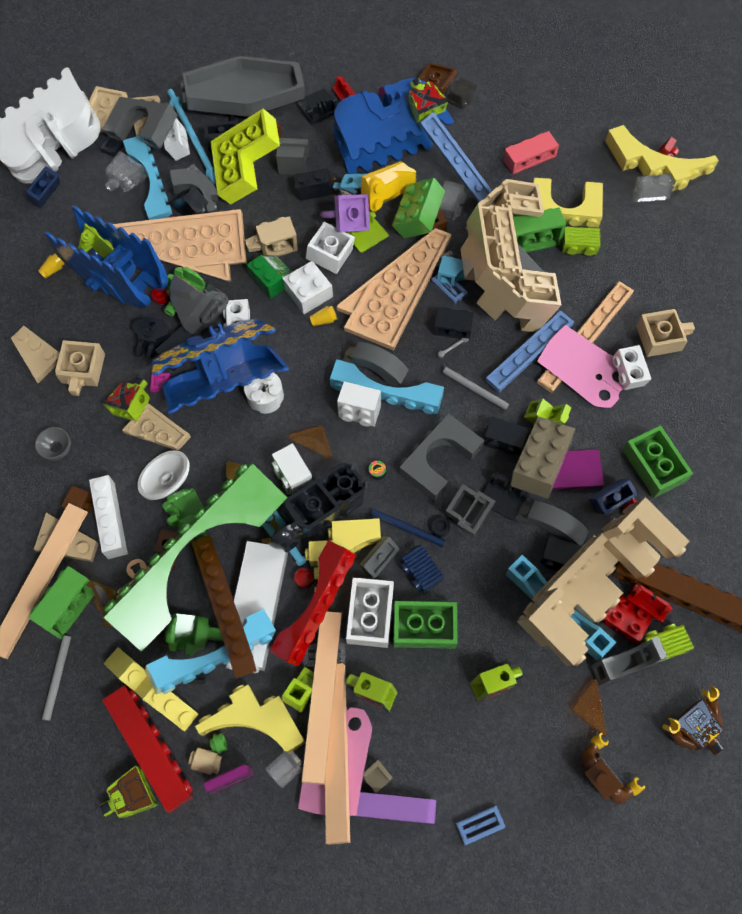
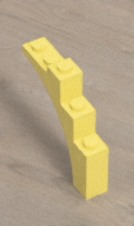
[605,125,719,192]

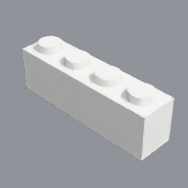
[89,475,128,559]

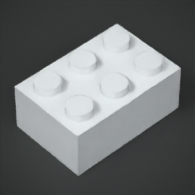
[346,578,394,648]

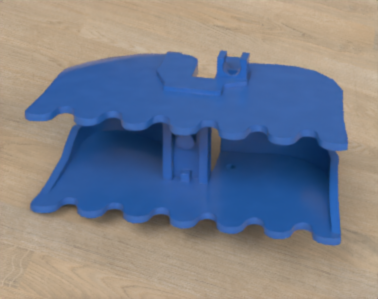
[333,78,454,174]
[44,205,168,308]

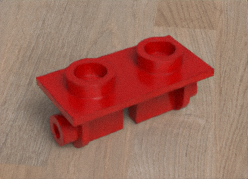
[332,76,355,101]
[627,584,673,623]

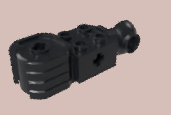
[269,463,367,552]

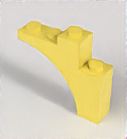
[305,519,381,591]
[104,647,199,732]
[195,685,305,755]

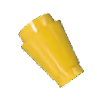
[38,253,65,279]
[310,306,337,326]

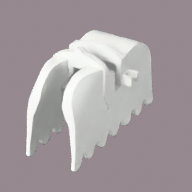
[0,67,101,183]

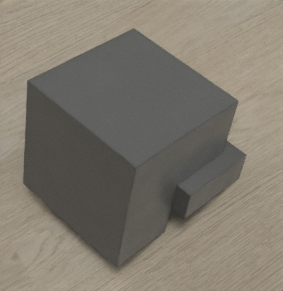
[275,138,309,175]
[446,484,496,536]

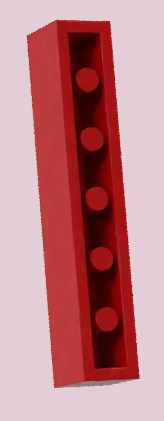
[102,685,194,813]

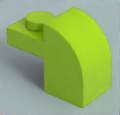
[524,399,571,425]
[282,667,314,712]

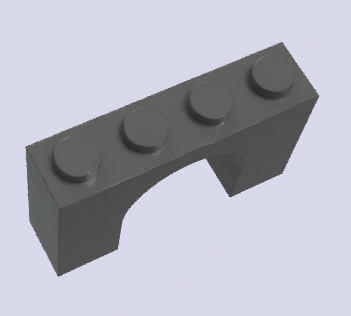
[102,97,178,149]
[399,413,484,502]

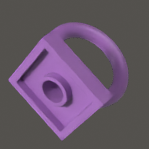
[320,194,370,232]

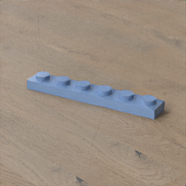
[419,112,492,203]
[485,311,574,393]

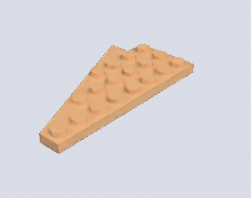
[113,209,247,282]
[337,228,451,351]

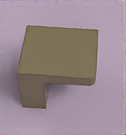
[363,760,393,794]

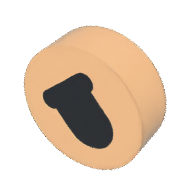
[127,559,148,580]

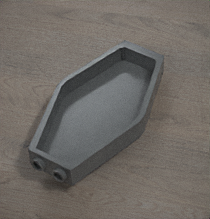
[180,56,305,116]

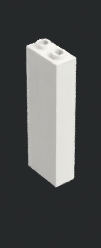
[224,541,288,673]

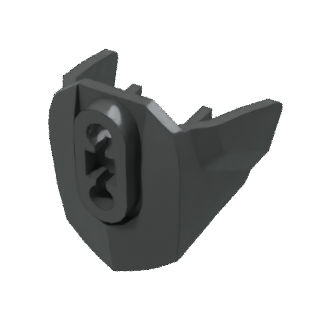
[170,275,229,335]

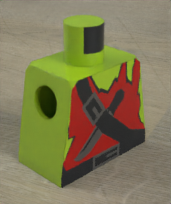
[408,78,448,124]
[103,378,150,422]
[470,664,523,703]
[346,672,398,712]

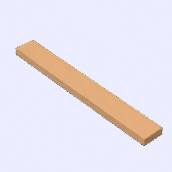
[537,281,634,393]
[0,503,88,659]
[302,612,342,785]
[325,663,350,845]

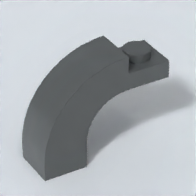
[170,169,218,213]
[342,342,409,384]
[515,501,589,546]
[591,637,667,686]

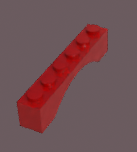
[269,540,356,666]

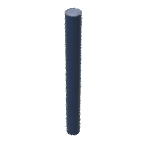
[371,509,446,547]

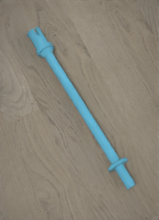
[167,89,217,189]

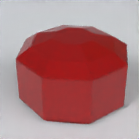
[151,288,170,305]
[294,568,314,588]

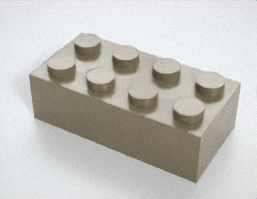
[511,416,575,499]

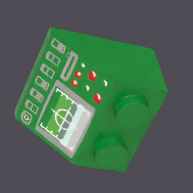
[247,255,292,299]

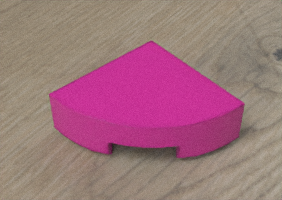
[150,373,171,392]

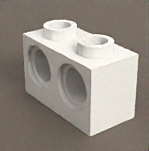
[164,118,190,161]
[223,299,250,327]
[613,345,651,390]

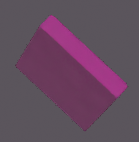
[204,764,254,794]

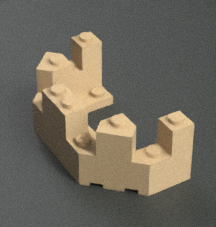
[460,179,561,332]
[517,497,689,666]

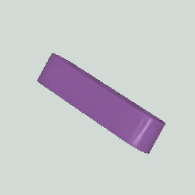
[356,792,436,824]

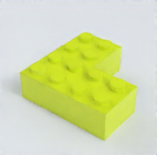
[211,109,280,204]

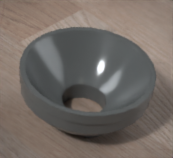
[35,427,71,461]

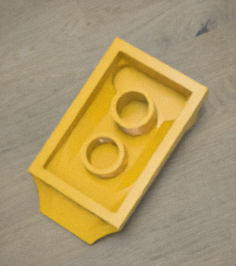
[361,161,416,211]

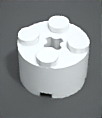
[244,372,284,414]

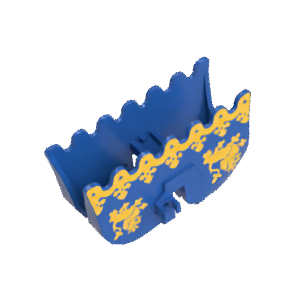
[151,319,289,414]

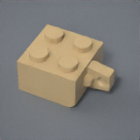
[245,216,298,257]
[636,309,695,357]
[55,340,105,396]

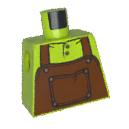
[100,766,158,818]

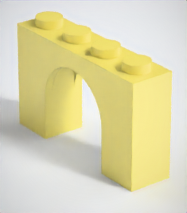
[533,178,603,228]

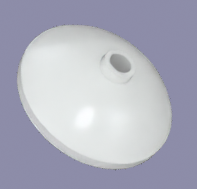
[138,450,190,500]

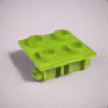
[346,211,389,253]
[78,224,114,259]

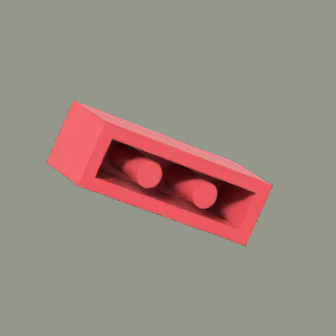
[503,131,559,174]

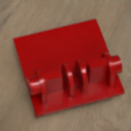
[602,595,653,644]

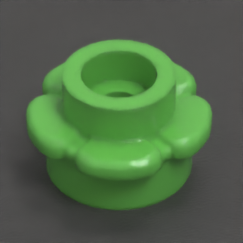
[210,733,228,754]

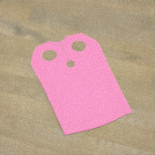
[537,325,624,408]
[298,707,372,816]

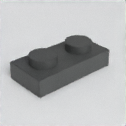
[359,535,400,579]

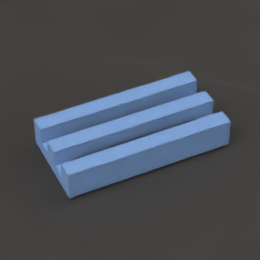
[431,274,468,305]
[456,806,506,845]

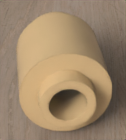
[188,748,222,775]

